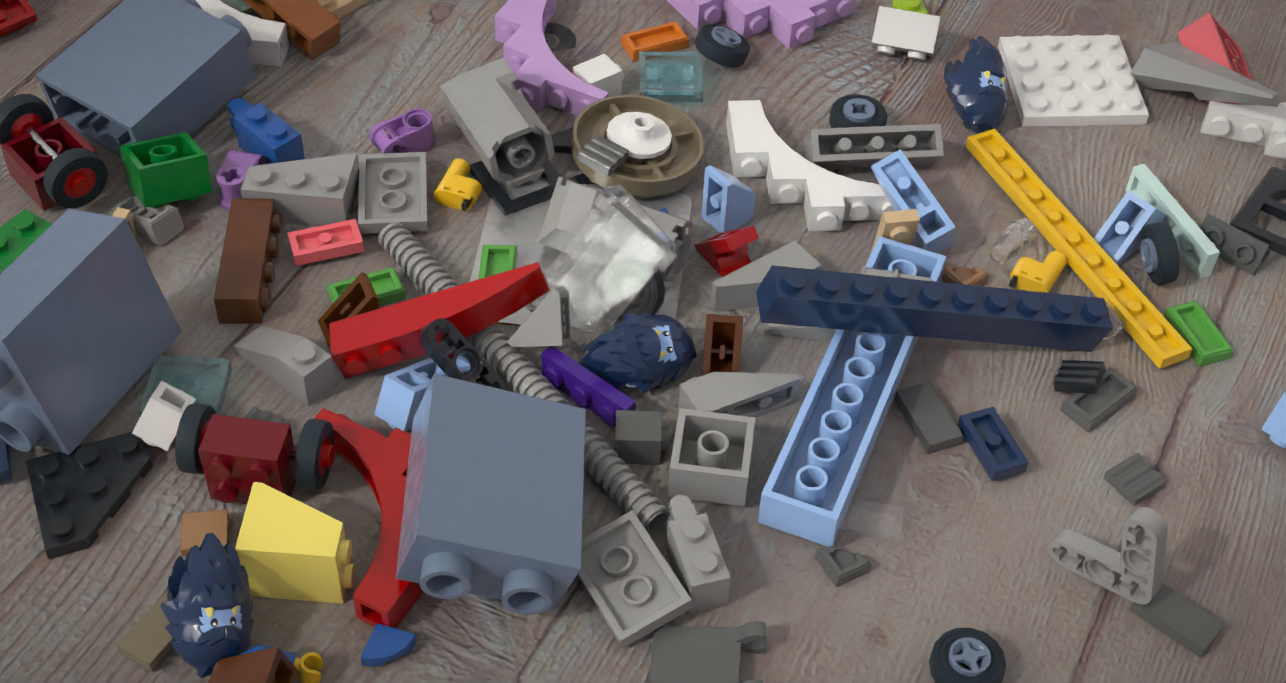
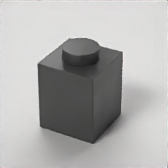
[615,410,669,465]

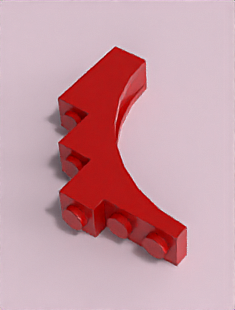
[314,408,424,628]

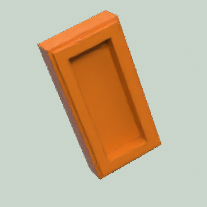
[621,21,689,62]

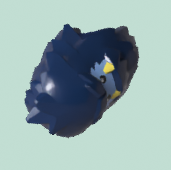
[944,36,1008,134]
[579,312,697,394]
[160,533,254,678]

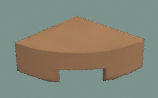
[941,264,989,286]

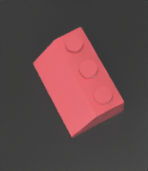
[1177,12,1253,105]

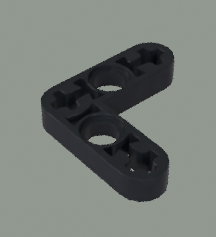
[419,318,506,390]

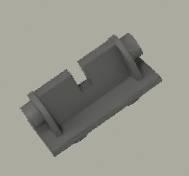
[1200,213,1270,275]

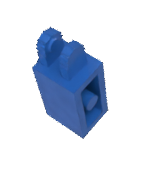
[227,97,305,164]

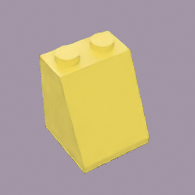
[235,482,356,604]

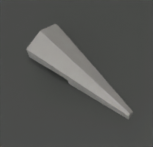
[1130,42,1283,107]

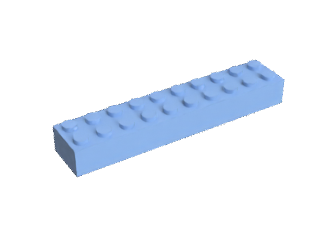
[758,236,947,547]

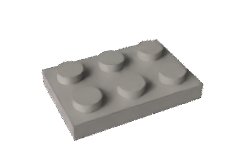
[358,152,428,234]
[577,510,694,649]

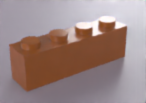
[243,0,340,60]

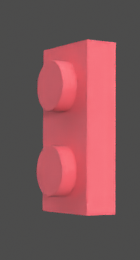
[287,219,364,266]

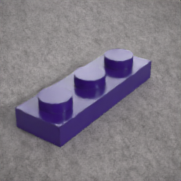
[541,346,636,428]

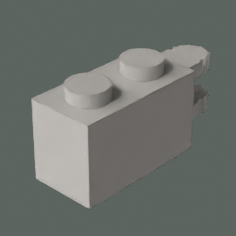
[666,494,731,614]

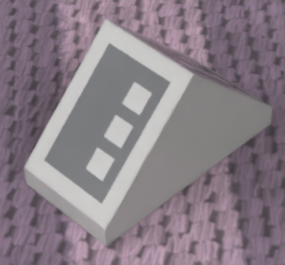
[507,286,571,347]

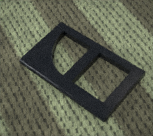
[470,127,595,216]
[1229,167,1286,256]

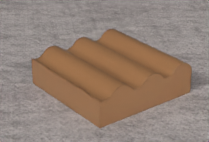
[181,509,230,556]

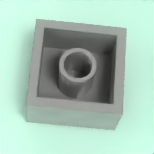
[668,408,756,507]

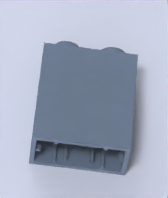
[36,0,256,158]
[0,208,182,455]
[396,374,586,615]

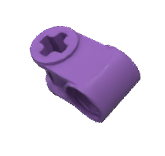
[369,108,435,154]
[216,150,266,211]

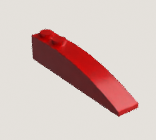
[329,262,550,378]

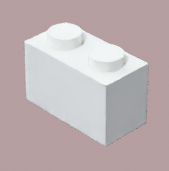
[872,6,940,61]

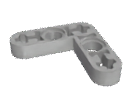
[1048,507,1168,605]

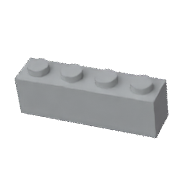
[804,124,944,169]

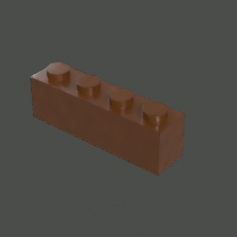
[214,198,283,324]

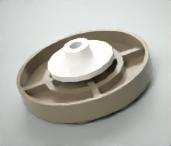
[571,95,704,199]

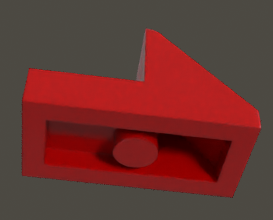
[695,225,759,277]

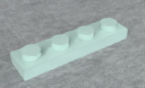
[1125,164,1220,279]

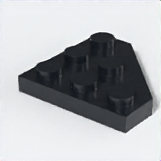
[26,431,153,560]

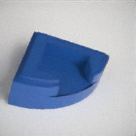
[360,623,416,667]

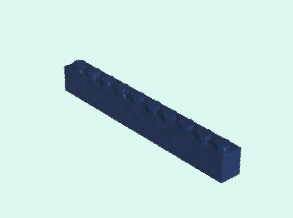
[756,265,1113,352]

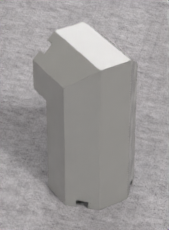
[440,58,555,187]
[537,177,693,288]

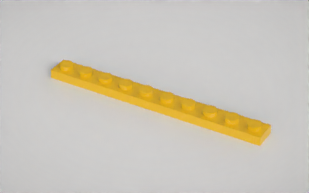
[966,129,1192,369]

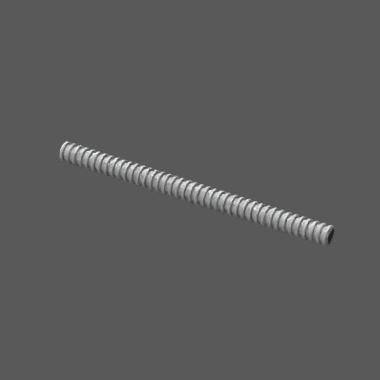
[378,222,670,534]

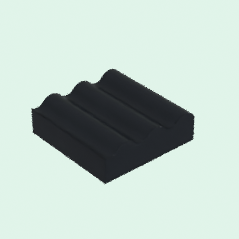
[1054,360,1105,393]

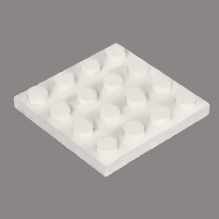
[998,34,1149,127]

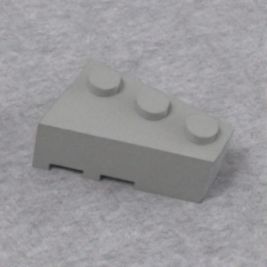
[241,153,359,226]

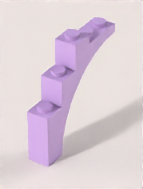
[494,0,609,115]
[666,0,855,49]

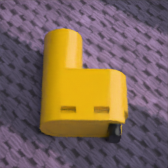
[433,158,482,211]
[1009,251,1067,293]

